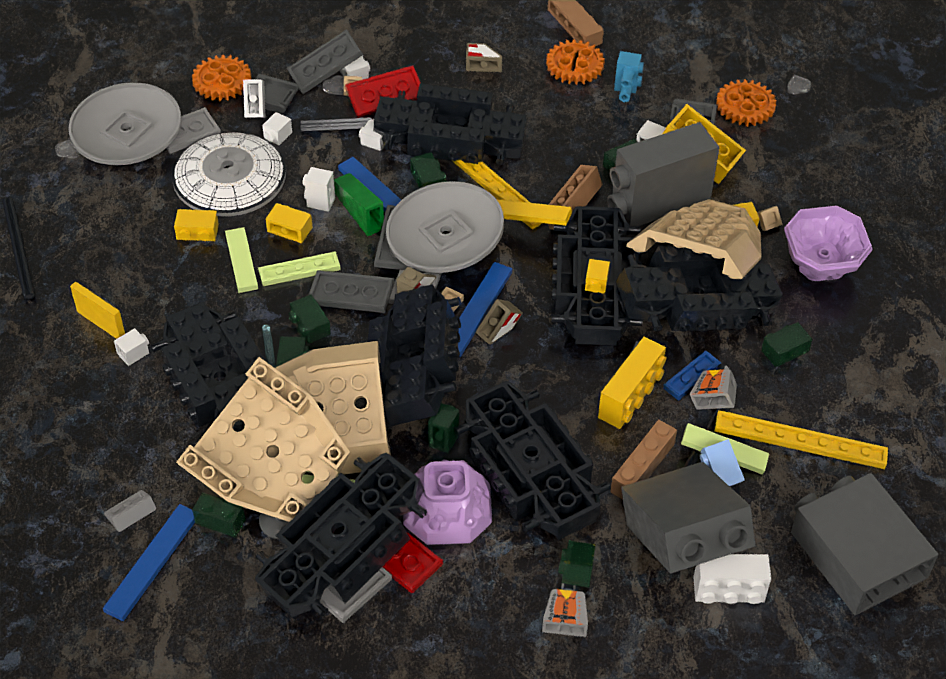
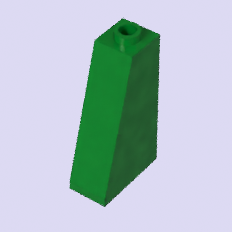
[334,173,384,237]

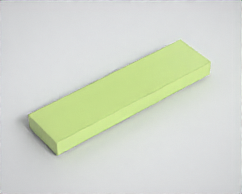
[225,227,258,293]
[258,251,340,286]
[681,423,769,475]

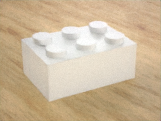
[693,554,771,604]

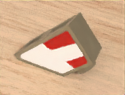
[466,43,502,72]
[396,267,436,294]
[475,299,523,344]

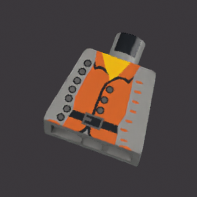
[690,364,737,410]
[542,581,588,637]

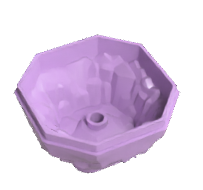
[784,206,873,281]
[403,460,492,545]

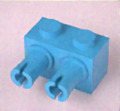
[614,51,644,102]

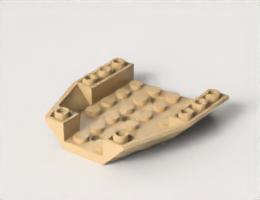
[626,199,761,279]
[267,341,391,475]
[176,357,350,522]

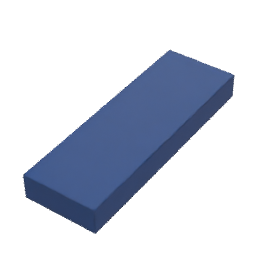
[663,351,721,401]

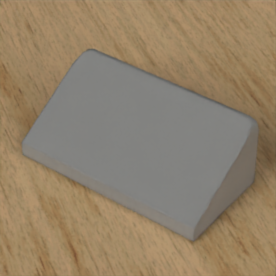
[104,490,156,532]

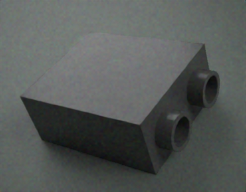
[607,122,720,227]
[621,462,755,574]
[791,473,939,616]

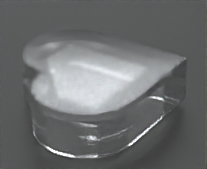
[787,75,811,95]
[323,76,344,95]
[55,139,80,158]

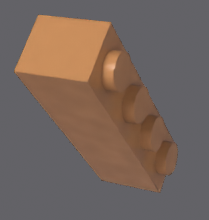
[548,0,604,46]
[548,165,602,230]
[610,420,677,499]

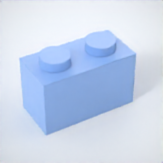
[700,439,745,486]

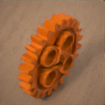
[546,39,604,85]
[192,55,251,101]
[716,79,776,126]

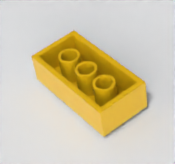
[662,104,746,184]
[598,337,667,429]

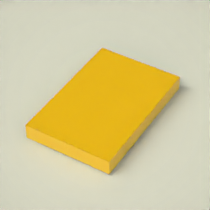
[70,282,125,339]

